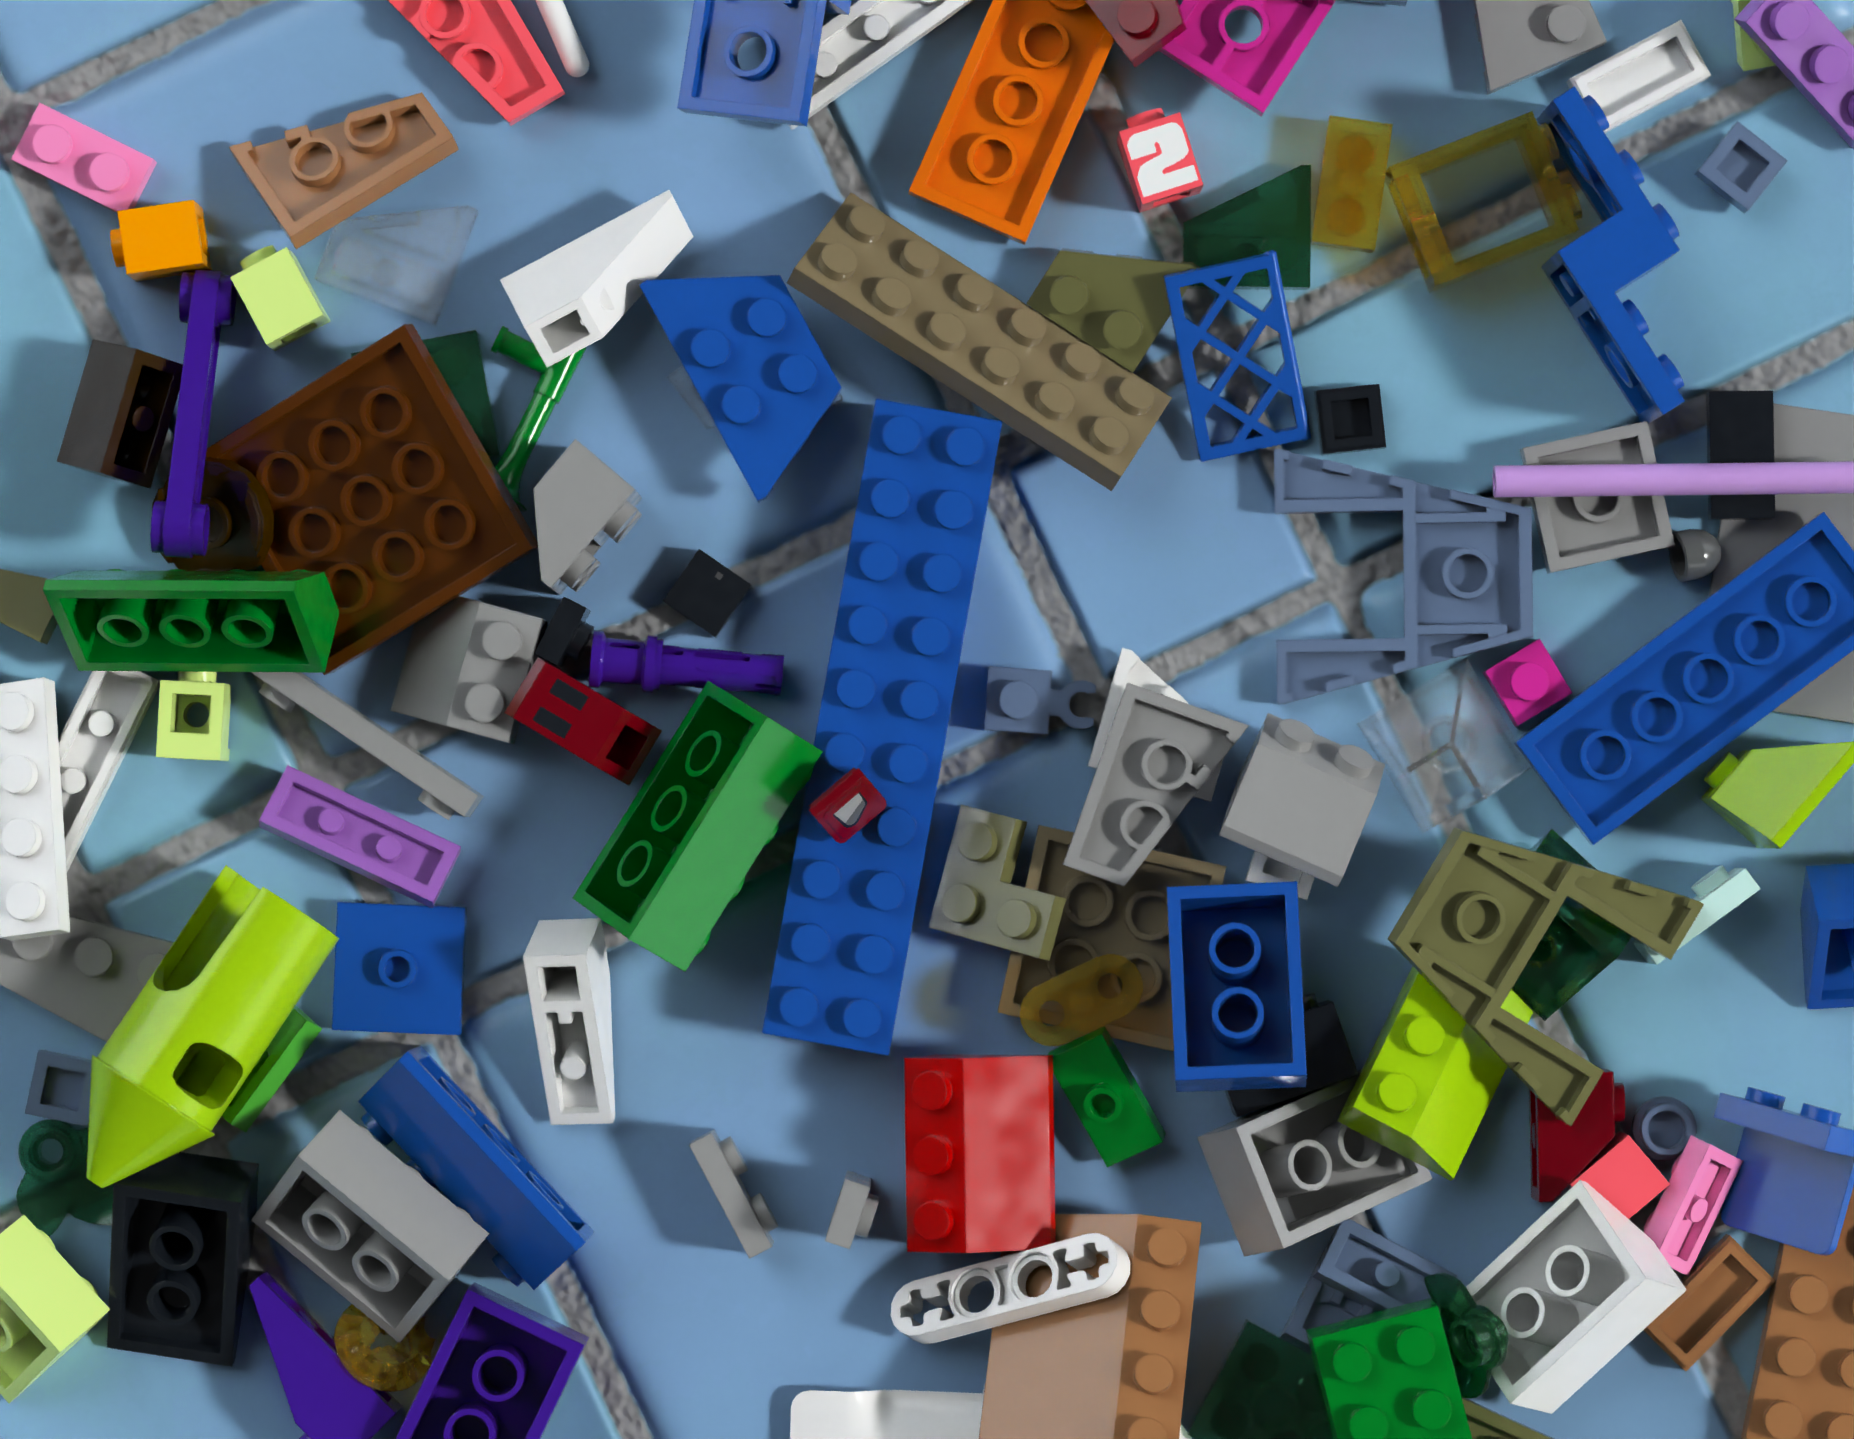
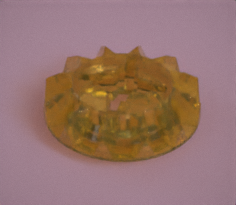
[334,1304,436,1392]

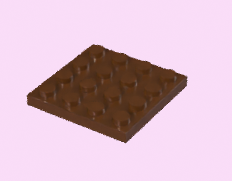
[206,324,538,675]

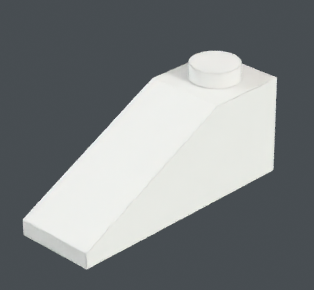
[523,918,615,1125]

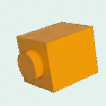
[110,200,212,282]

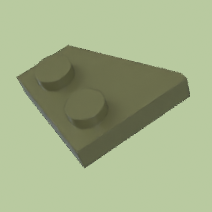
[1026,248,1200,373]

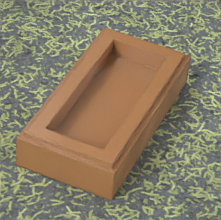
[1643,1234,1775,1371]

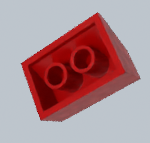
[904,1054,1056,1253]

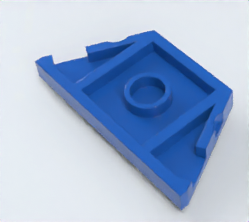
[639,275,842,503]

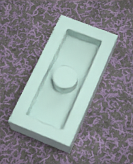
[1633,865,1761,965]

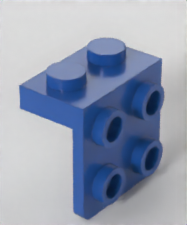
[1714,1087,1854,1256]

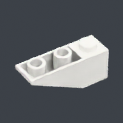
[500,190,693,368]

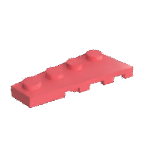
[387,0,565,126]

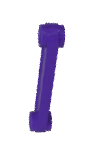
[150,269,237,558]

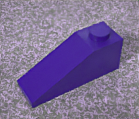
[249,1271,402,1439]

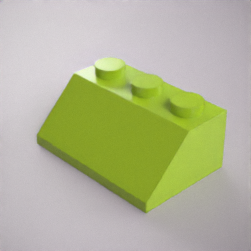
[1337,966,1533,1181]

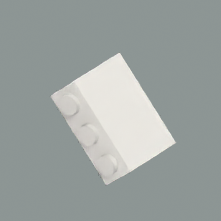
[1447,1180,1687,1414]

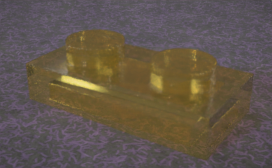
[1310,115,1393,253]

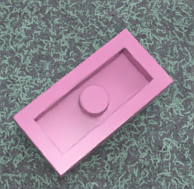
[11,102,157,213]
[1644,1135,1743,1276]

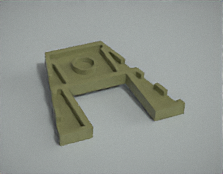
[1387,827,1704,1126]

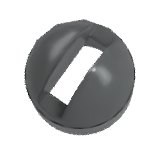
[1668,529,1721,582]

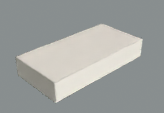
[1566,20,1711,133]

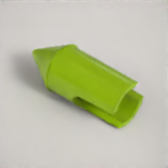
[86,865,339,1189]

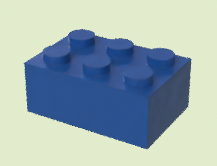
[1167,881,1307,1092]

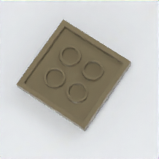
[997,825,1227,1051]

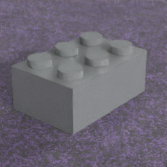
[251,1110,489,1343]

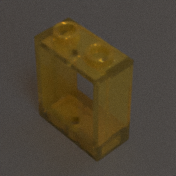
[1383,111,1583,293]

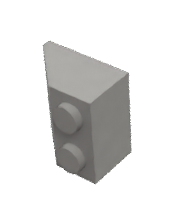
[390,596,548,744]
[1219,713,1385,887]

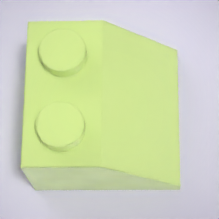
[0,1215,110,1403]

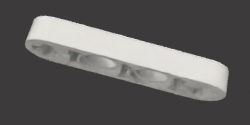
[890,1233,1131,1344]

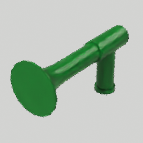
[491,326,586,512]

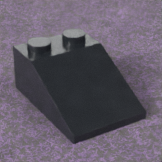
[107,1152,259,1367]

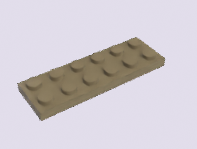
[787,193,1172,491]

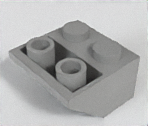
[533,439,642,595]

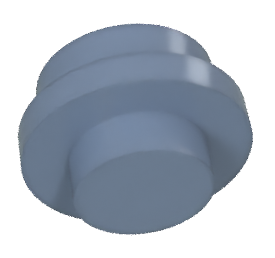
[1631,1096,1697,1161]

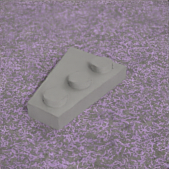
[1063,683,1249,886]

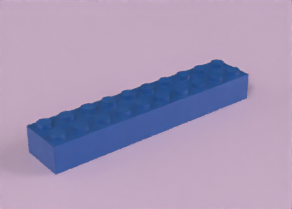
[762,399,1002,1056]

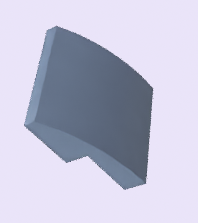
[1280,1219,1457,1353]

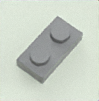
[689,1129,778,1259]
[825,1170,879,1249]

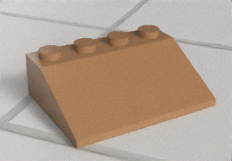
[979,1214,1202,1439]

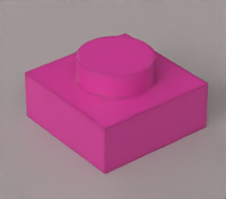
[1482,638,1572,726]

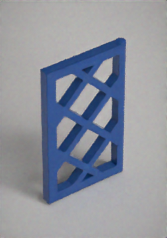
[1163,250,1312,462]

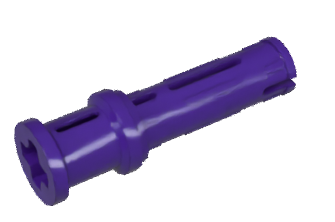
[589,630,784,696]

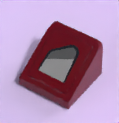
[809,767,887,844]

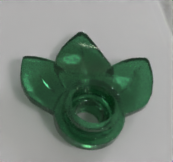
[16,1119,113,1237]
[1424,1272,1509,1399]

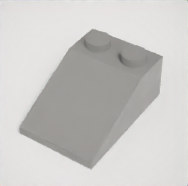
[1197,1069,1432,1257]

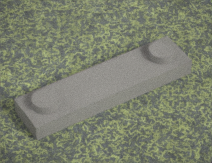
[251,672,484,820]

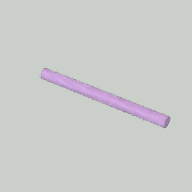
[1492,461,1854,498]

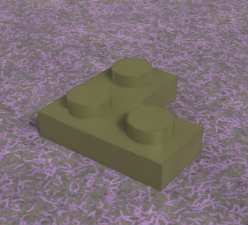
[928,804,1066,961]

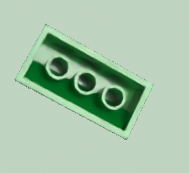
[43,569,340,673]

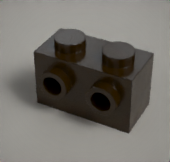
[57,339,183,489]

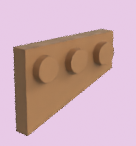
[229,92,459,249]

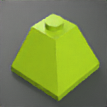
[1700,741,1854,849]

